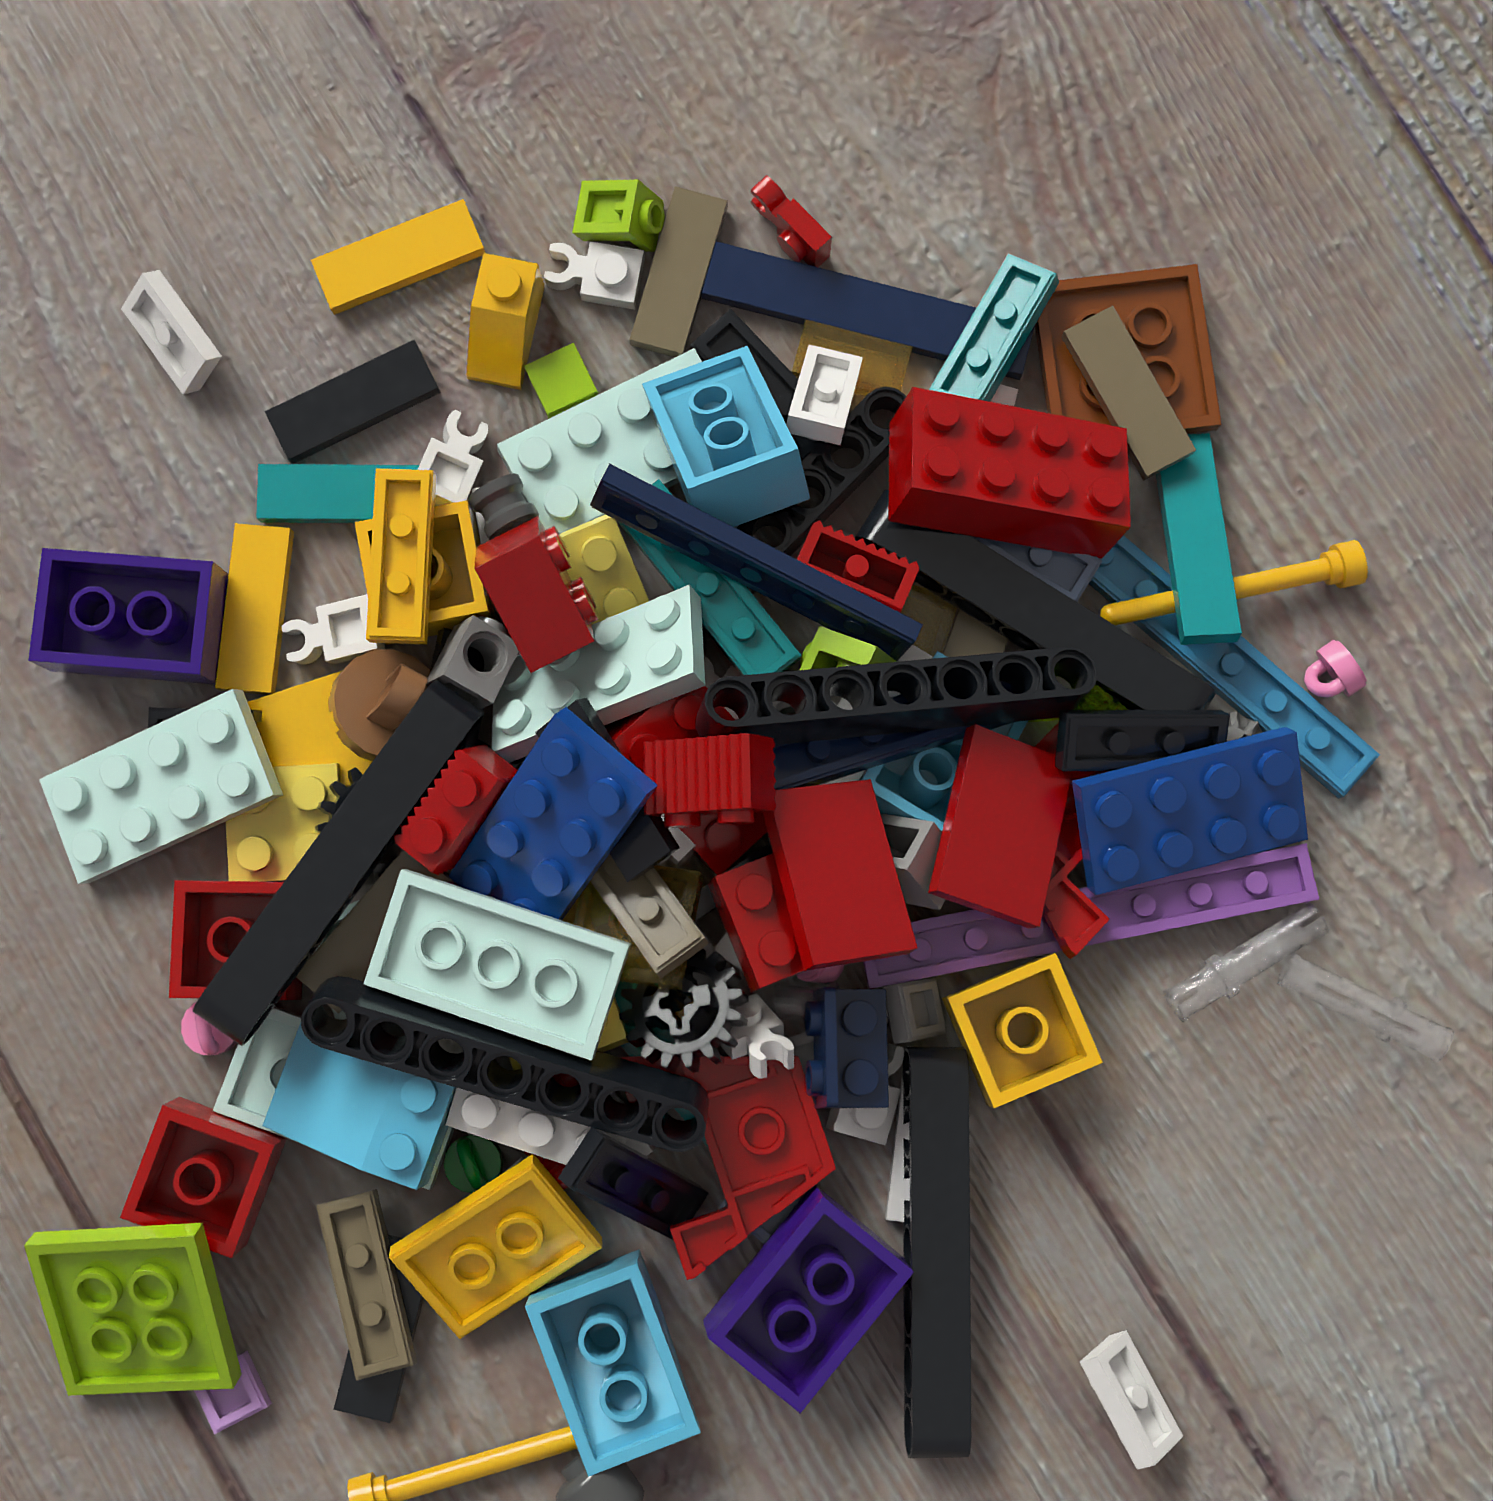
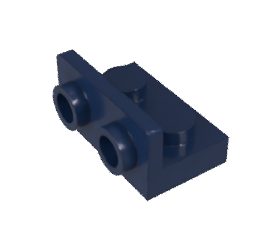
[804,987,889,1109]

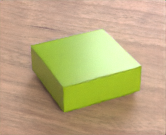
[524,343,598,419]

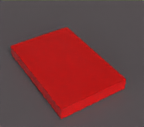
[928,724,1073,929]
[763,779,918,971]

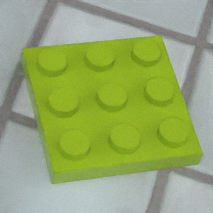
[24,1223,242,1396]

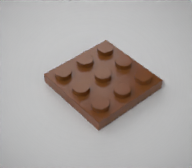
[1035,264,1222,434]

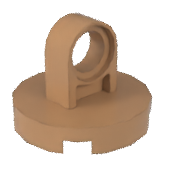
[328,649,430,761]

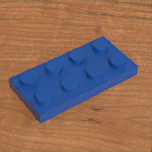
[449,707,658,920]
[1072,727,1308,895]

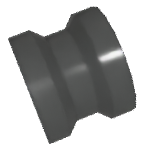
[468,473,539,540]

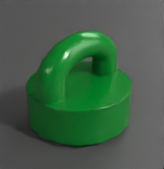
[444,1134,504,1193]

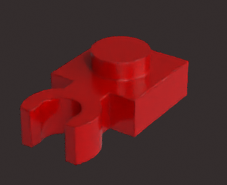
[751,175,832,267]

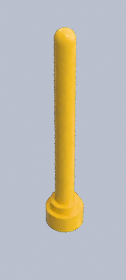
[1100,540,1368,626]
[347,1426,578,1501]

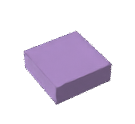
[194,1351,272,1435]

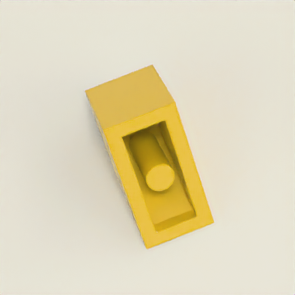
[466,253,545,390]

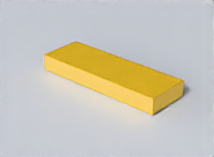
[311,199,486,315]
[366,468,436,644]
[215,523,294,695]

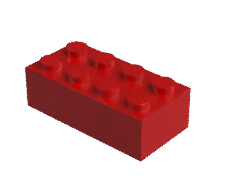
[888,387,1131,559]

